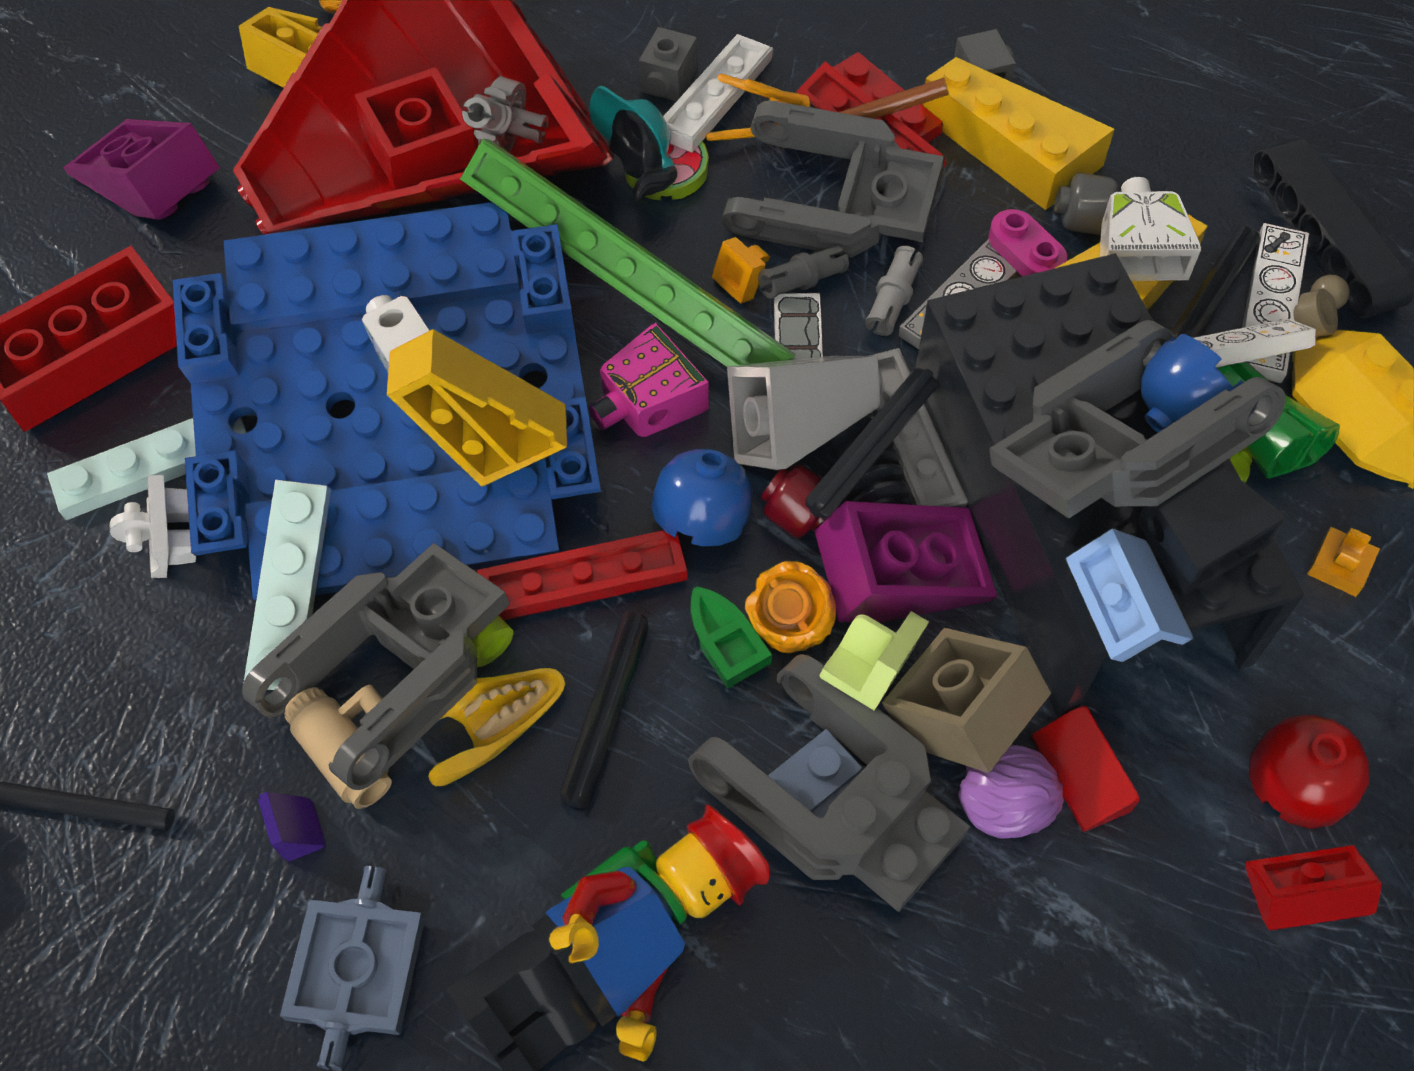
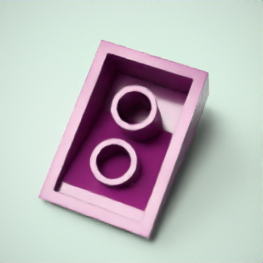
[63,119,220,220]
[815,501,997,623]

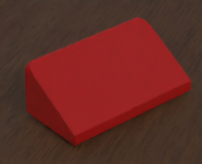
[1030,705,1140,833]
[1245,845,1382,930]

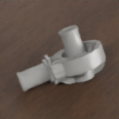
[462,76,549,153]

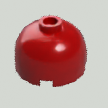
[1249,714,1370,829]

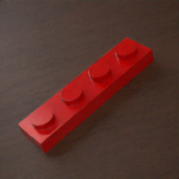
[796,61,947,168]
[477,530,688,620]

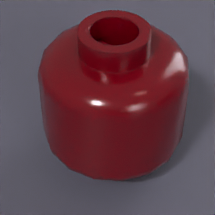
[760,464,827,539]

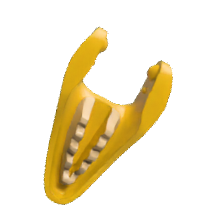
[428,668,565,787]

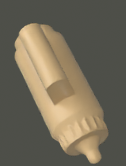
[284,685,392,809]

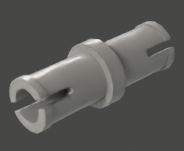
[865,246,923,336]

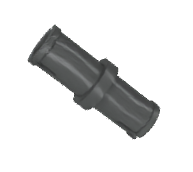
[758,244,849,299]

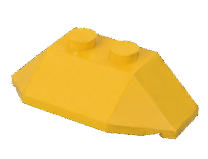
[1292,330,1414,489]

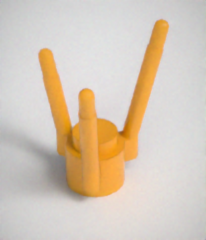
[706,73,810,141]

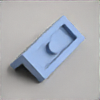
[1066,529,1193,662]

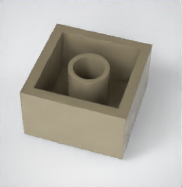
[882,628,1051,773]

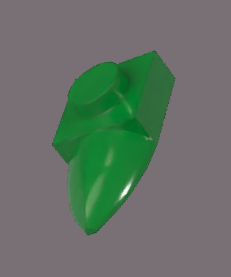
[691,586,772,689]

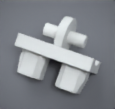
[110,475,196,578]

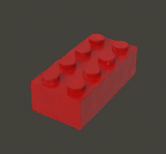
[0,246,177,432]

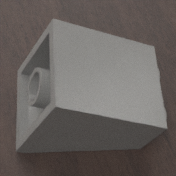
[727,356,883,470]

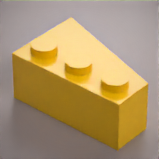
[239,7,322,88]
[387,329,567,487]

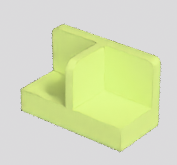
[819,611,929,711]

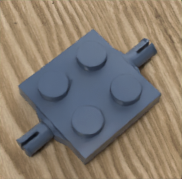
[280,866,425,1071]

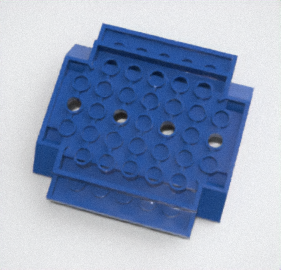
[172,202,601,602]

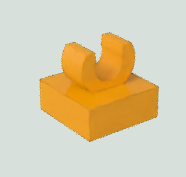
[711,237,770,304]
[1307,527,1380,597]

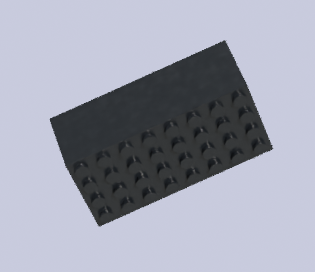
[915,253,1304,718]

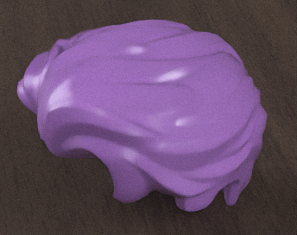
[958,745,1064,839]

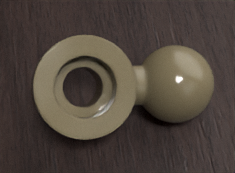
[1293,275,1350,338]

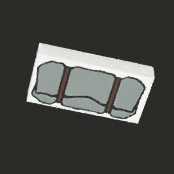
[774,293,823,360]

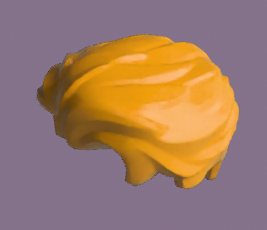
[745,561,836,653]

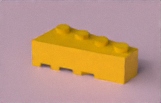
[922,57,1115,210]

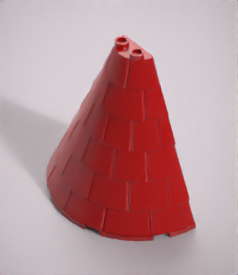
[233,0,614,235]

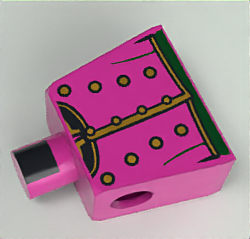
[588,323,709,437]

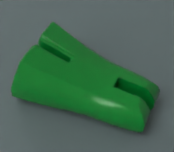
[1217,361,1340,479]

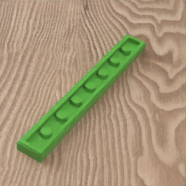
[460,139,796,367]

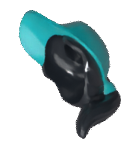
[589,86,678,202]

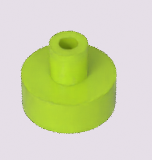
[473,615,514,667]

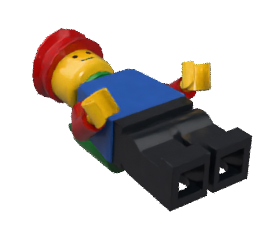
[446,804,770,1071]

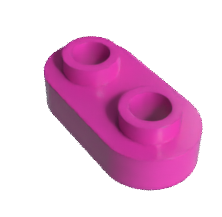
[989,209,1067,276]

